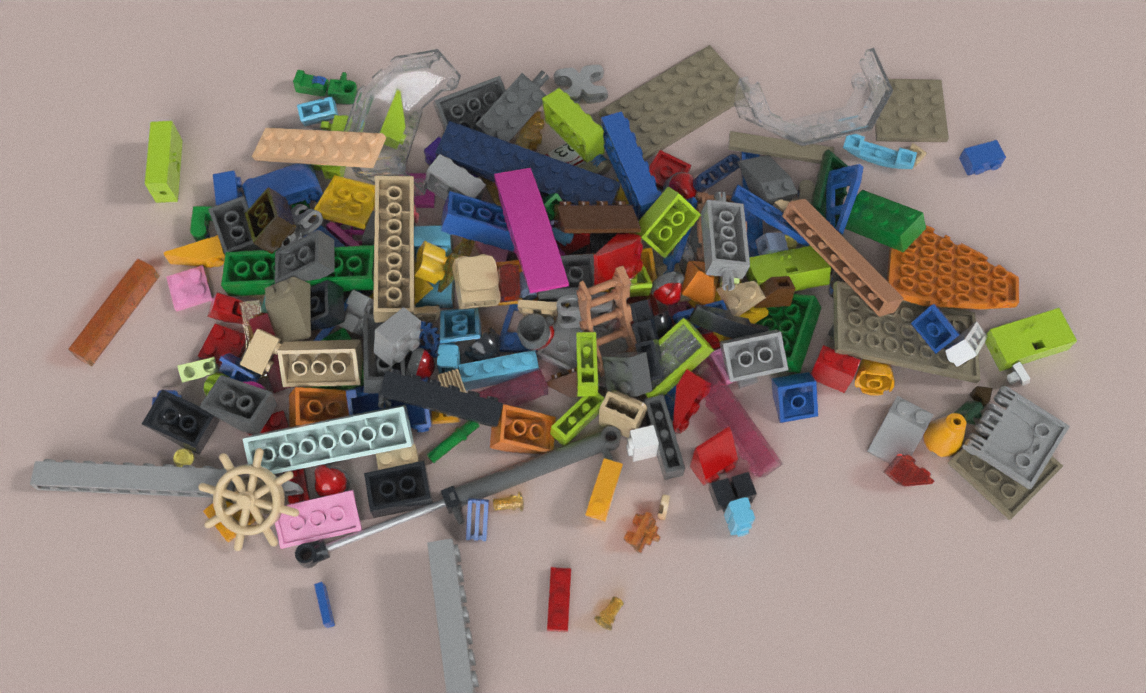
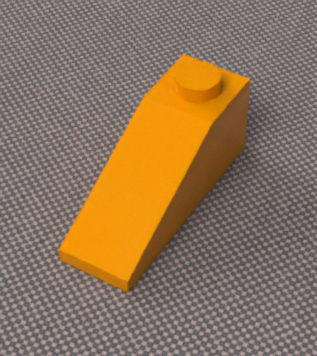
[164,235,225,268]
[585,458,623,522]

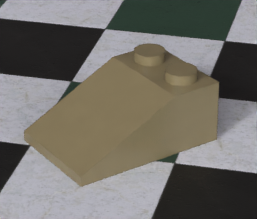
[265,276,311,344]

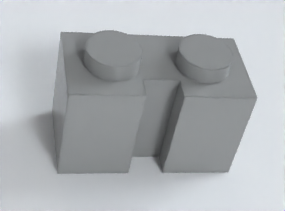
[338,290,374,337]

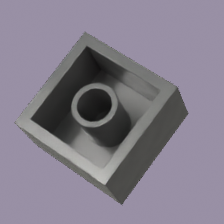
[602,352,652,397]

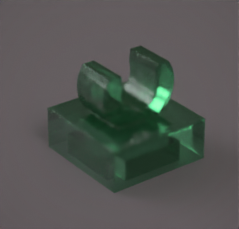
[954,401,984,425]

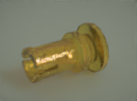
[493,491,524,512]
[594,596,624,631]

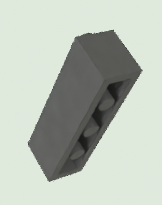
[644,395,685,480]

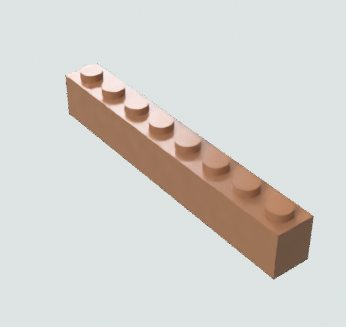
[782,199,904,317]

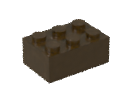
[245,187,296,254]

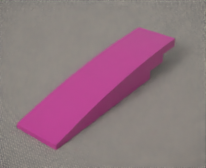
[494,168,569,293]

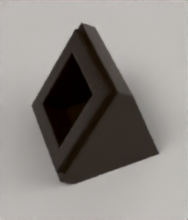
[969,386,993,410]

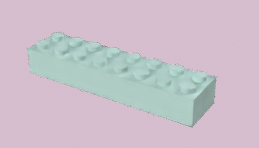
[243,404,414,474]

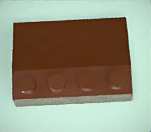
[554,200,641,233]

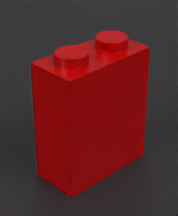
[810,345,861,393]

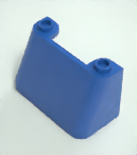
[242,163,323,208]
[346,377,433,432]

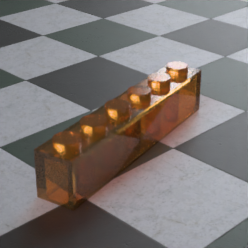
[68,258,160,367]

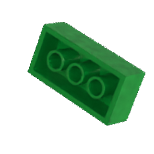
[845,190,926,252]

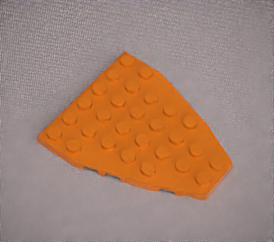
[886,225,1019,309]

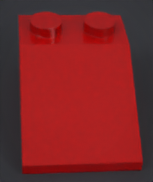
[594,233,643,286]
[690,426,738,486]

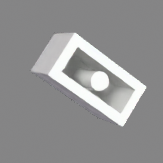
[626,425,659,462]

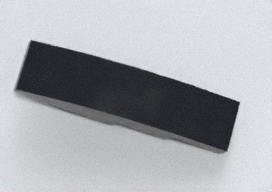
[629,299,664,381]
[688,304,770,339]

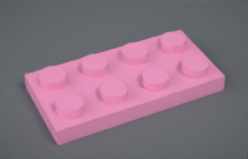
[275,490,362,549]

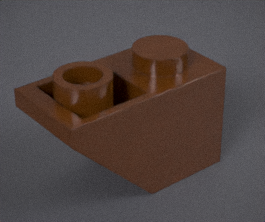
[754,276,795,308]
[546,366,577,398]

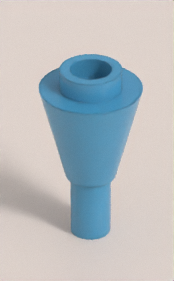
[552,227,574,247]

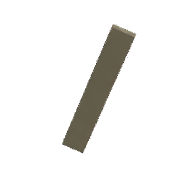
[728,131,834,164]

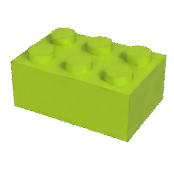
[634,187,701,258]

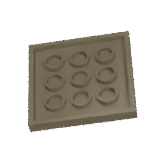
[871,79,949,142]
[948,433,1063,521]

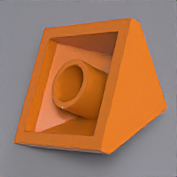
[681,261,719,305]

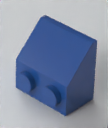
[911,304,960,354]
[771,372,818,423]

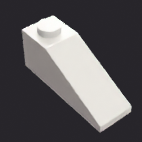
[945,321,988,367]

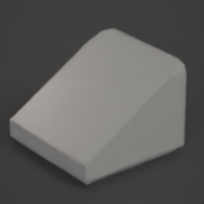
[282,481,304,497]

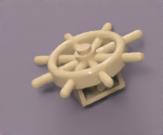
[198,448,299,551]

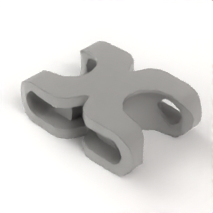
[554,65,608,104]
[279,204,323,249]
[556,292,613,328]

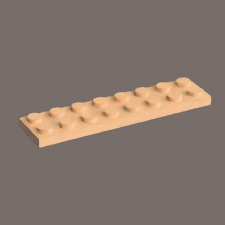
[252,128,386,168]

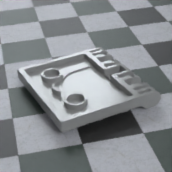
[536,303,634,391]
[962,386,1070,490]

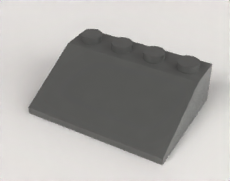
[433,76,506,130]

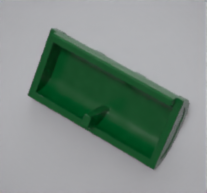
[811,149,848,227]

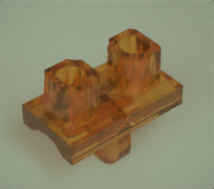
[624,512,661,553]

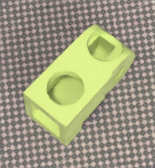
[177,357,219,383]

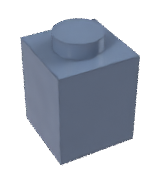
[755,233,788,256]

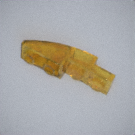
[515,111,544,151]

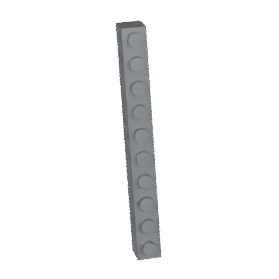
[30,459,240,498]

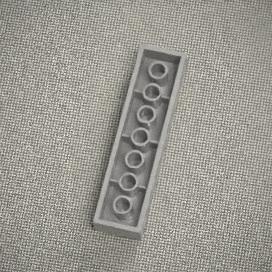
[427,538,479,693]

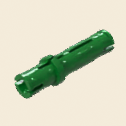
[426,421,480,464]

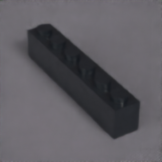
[378,369,503,428]

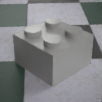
[374,307,421,367]

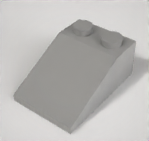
[867,396,934,471]

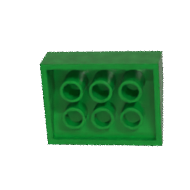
[755,294,822,373]

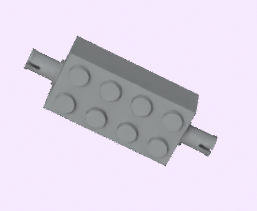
[701,191,750,291]

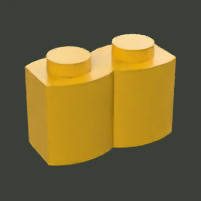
[414,241,447,284]

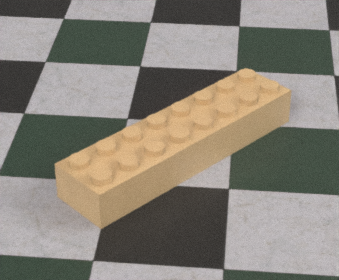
[374,176,414,322]

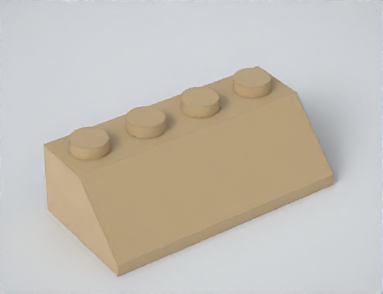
[277,340,363,387]

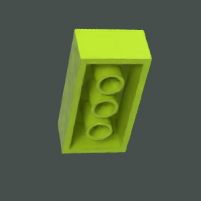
[542,88,605,163]

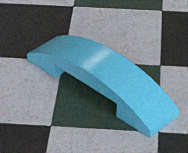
[843,132,917,169]

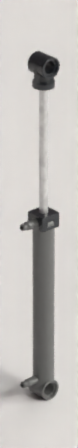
[295,426,621,568]

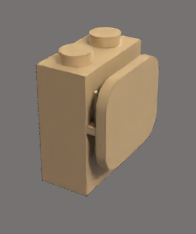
[452,254,501,310]
[599,390,647,438]

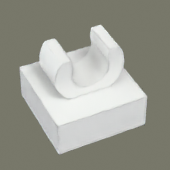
[1007,362,1030,386]

